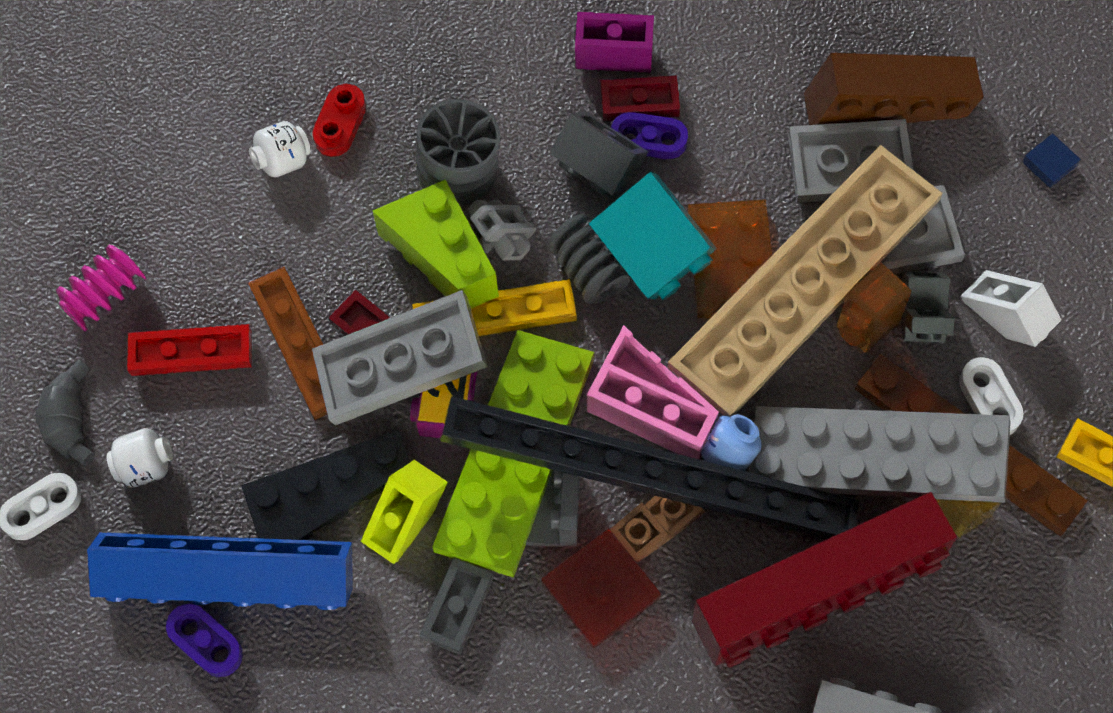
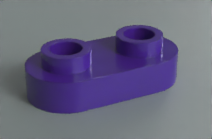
[611,112,688,159]
[166,604,243,677]

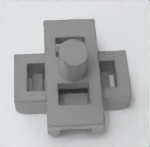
[467,200,536,261]

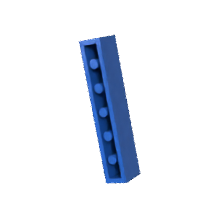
[87,532,353,610]

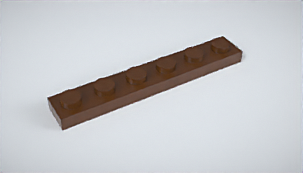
[855,354,1088,537]

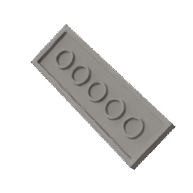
[748,406,1011,503]

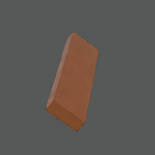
[248,267,328,420]

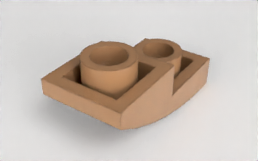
[610,496,705,562]

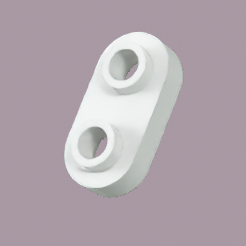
[959,357,1024,435]
[0,473,81,540]

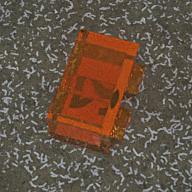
[837,263,912,353]

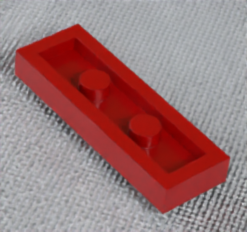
[127,324,252,376]

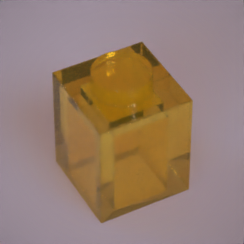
[936,499,1001,538]

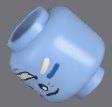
[701,414,762,471]

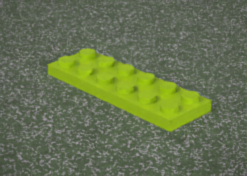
[432,330,594,578]

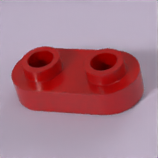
[312,84,366,157]

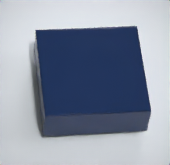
[1022,133,1081,188]

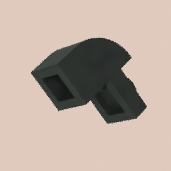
[901,271,955,343]

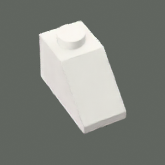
[960,270,1061,347]

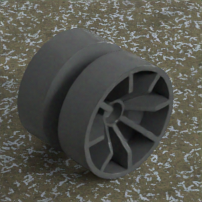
[416,99,501,205]

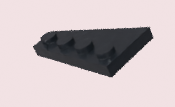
[241,430,410,540]

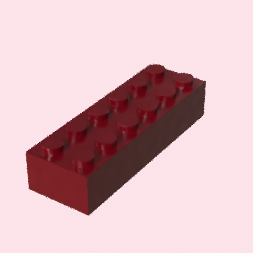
[692,492,957,667]

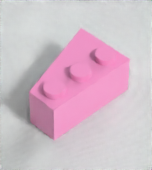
[587,325,719,460]

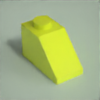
[360,460,448,564]

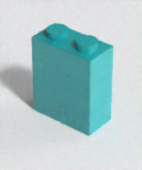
[588,172,717,300]

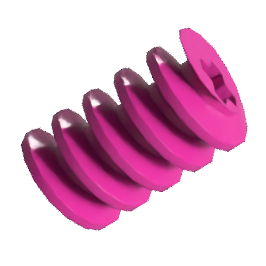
[56,244,146,332]

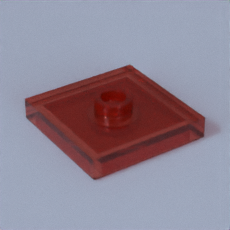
[541,529,661,649]

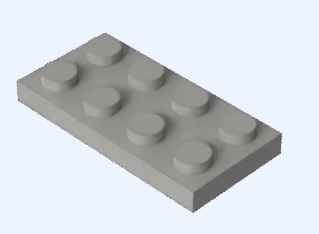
[312,290,488,426]

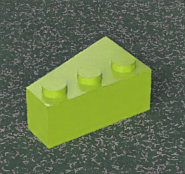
[372,180,499,308]

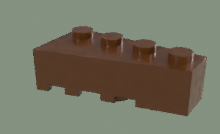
[804,53,984,125]

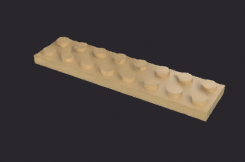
[667,145,943,417]

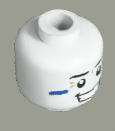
[249,121,310,177]
[107,428,173,488]

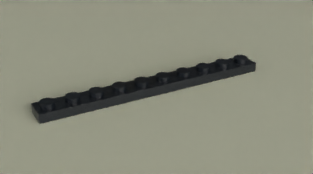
[440,396,859,539]

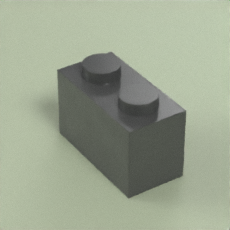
[549,111,648,196]

